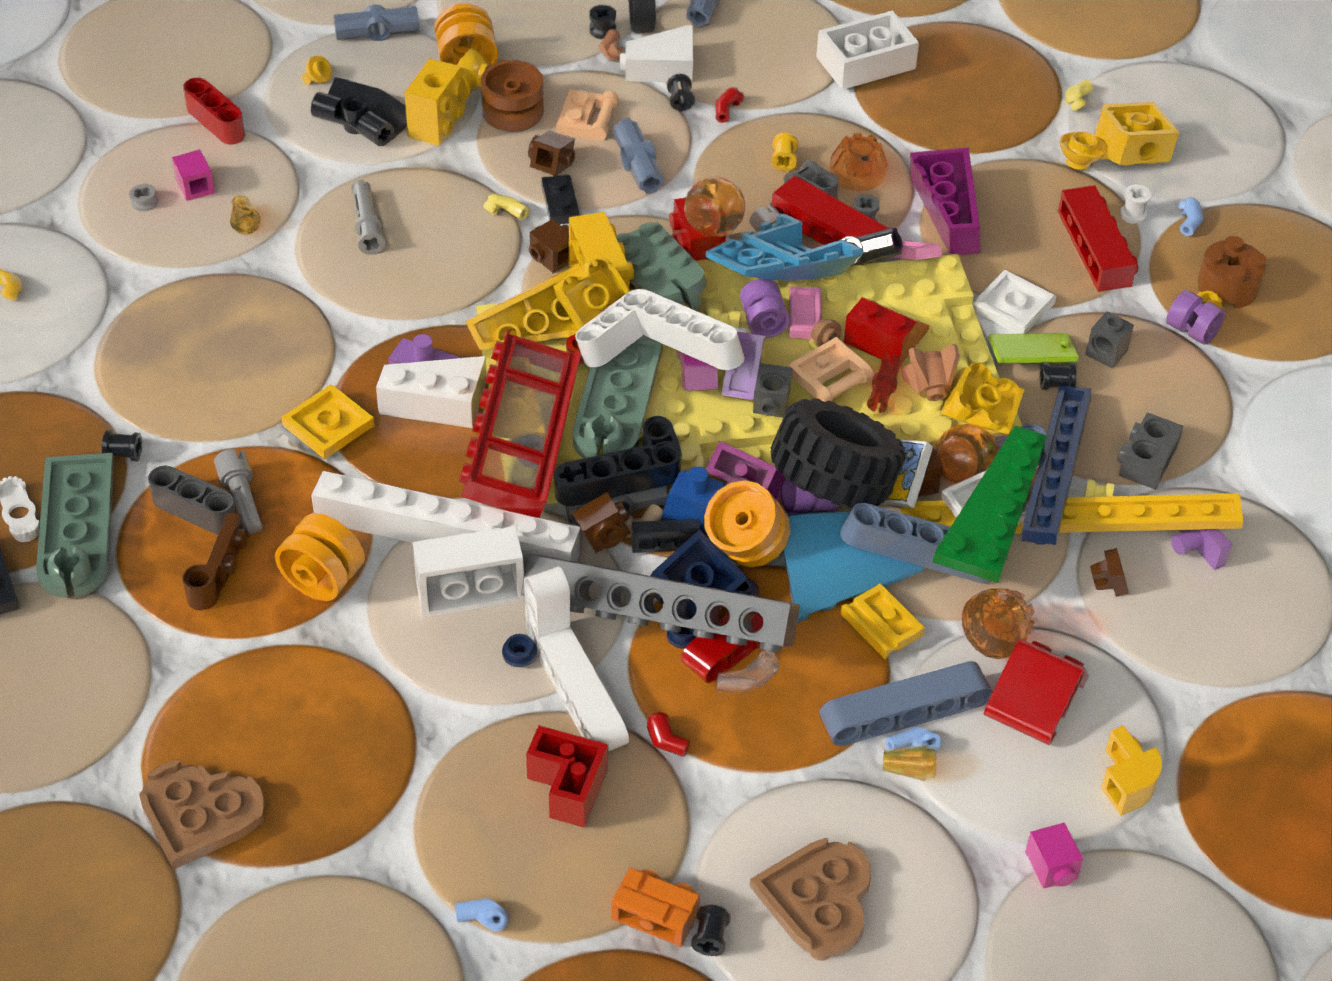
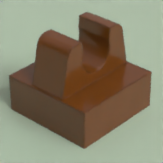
[1090,548,1129,597]

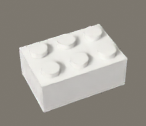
[816,10,919,90]
[412,526,525,617]

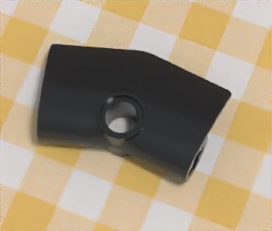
[311,77,407,146]

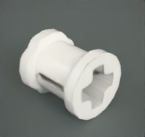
[1120,184,1151,224]

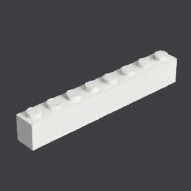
[311,471,581,568]

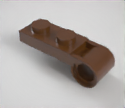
[182,512,247,610]

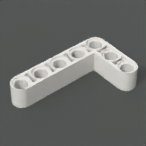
[575,289,745,370]
[524,566,629,751]

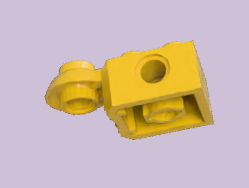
[405,48,491,146]
[1059,102,1180,170]

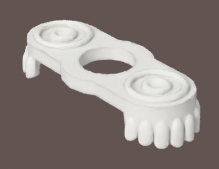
[0,476,40,542]

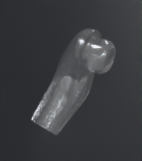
[717,650,779,694]

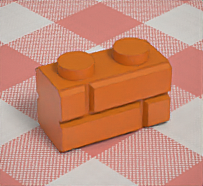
[611,867,700,947]

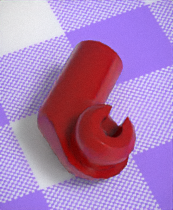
[715,87,744,123]
[647,712,690,757]

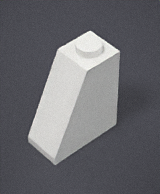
[620,25,693,82]

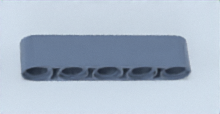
[840,503,1008,584]
[819,661,993,746]

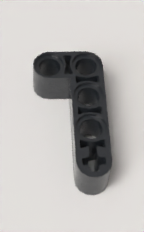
[554,416,682,506]

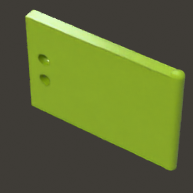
[988,333,1079,363]

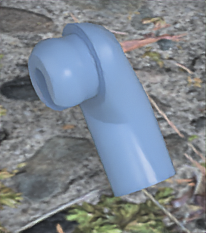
[1179,197,1204,236]
[885,727,942,755]
[454,898,509,932]

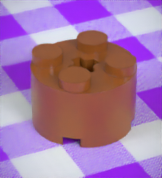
[1198,236,1267,308]

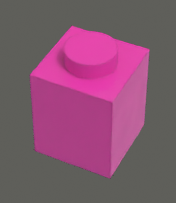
[172,149,215,201]
[1025,822,1083,889]

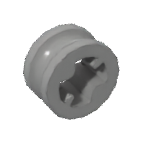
[129,184,158,212]

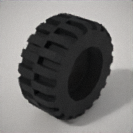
[770,399,906,508]

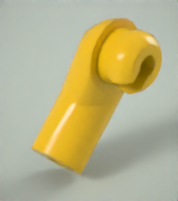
[0,269,23,301]

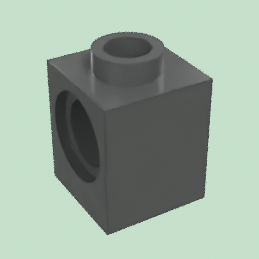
[1085,311,1134,368]
[753,363,792,417]

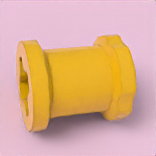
[771,133,798,171]

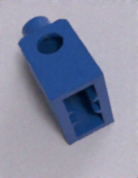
[660,467,726,541]

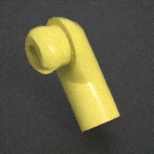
[1065,79,1093,111]
[484,193,529,220]

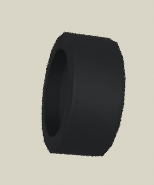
[628,0,656,32]

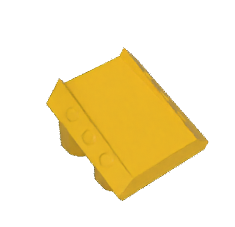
[553,254,630,330]
[939,362,1025,435]

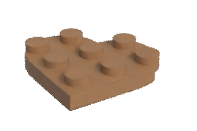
[139,760,265,870]
[750,838,871,961]

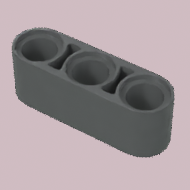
[148,465,236,534]

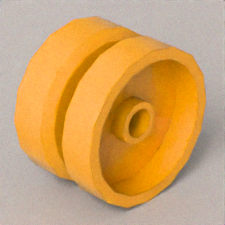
[704,480,791,567]
[274,513,365,601]

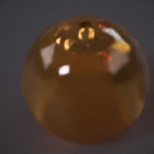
[684,176,745,238]
[935,424,999,485]

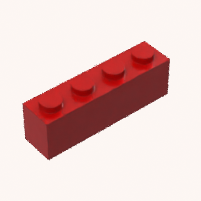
[772,175,889,263]
[1058,185,1139,292]

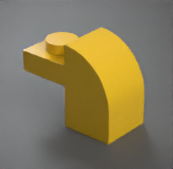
[1101,725,1162,816]

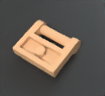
[556,89,619,140]
[788,337,874,402]

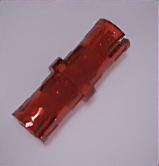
[867,354,902,413]

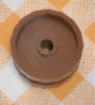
[481,60,544,131]

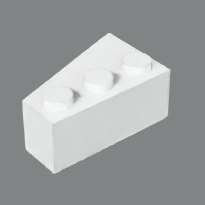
[376,356,487,428]

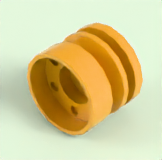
[434,3,498,66]

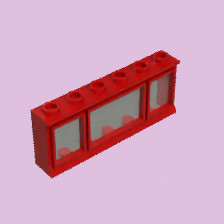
[458,330,581,518]

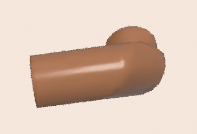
[599,29,624,61]

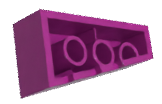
[910,147,980,255]

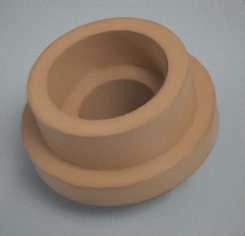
[811,319,841,347]

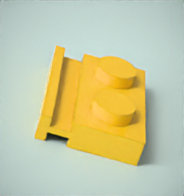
[841,583,925,659]

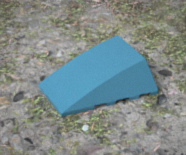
[706,213,863,281]
[782,512,924,623]

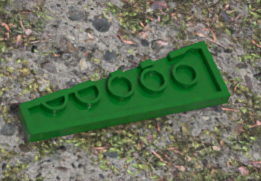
[932,426,1047,583]

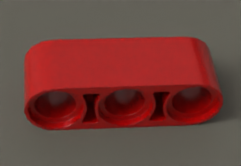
[183,77,245,145]
[681,613,763,684]

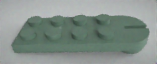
[617,221,707,311]
[573,335,663,458]
[36,453,114,598]

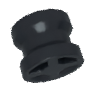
[589,5,616,39]

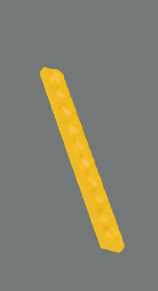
[901,493,1243,534]

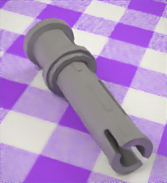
[351,180,385,255]

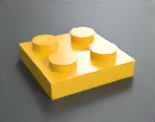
[282,384,374,460]

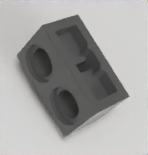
[1117,412,1184,490]

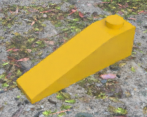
[465,265,580,350]

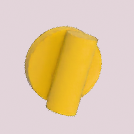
[301,55,332,85]

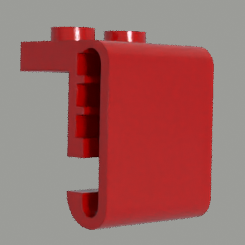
[984,638,1089,745]

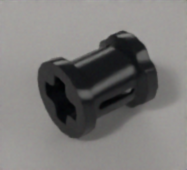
[667,74,695,111]
[1039,362,1076,390]
[102,430,142,462]
[691,905,731,956]

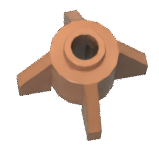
[901,344,960,401]

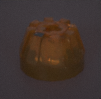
[829,132,888,191]
[962,588,1035,659]

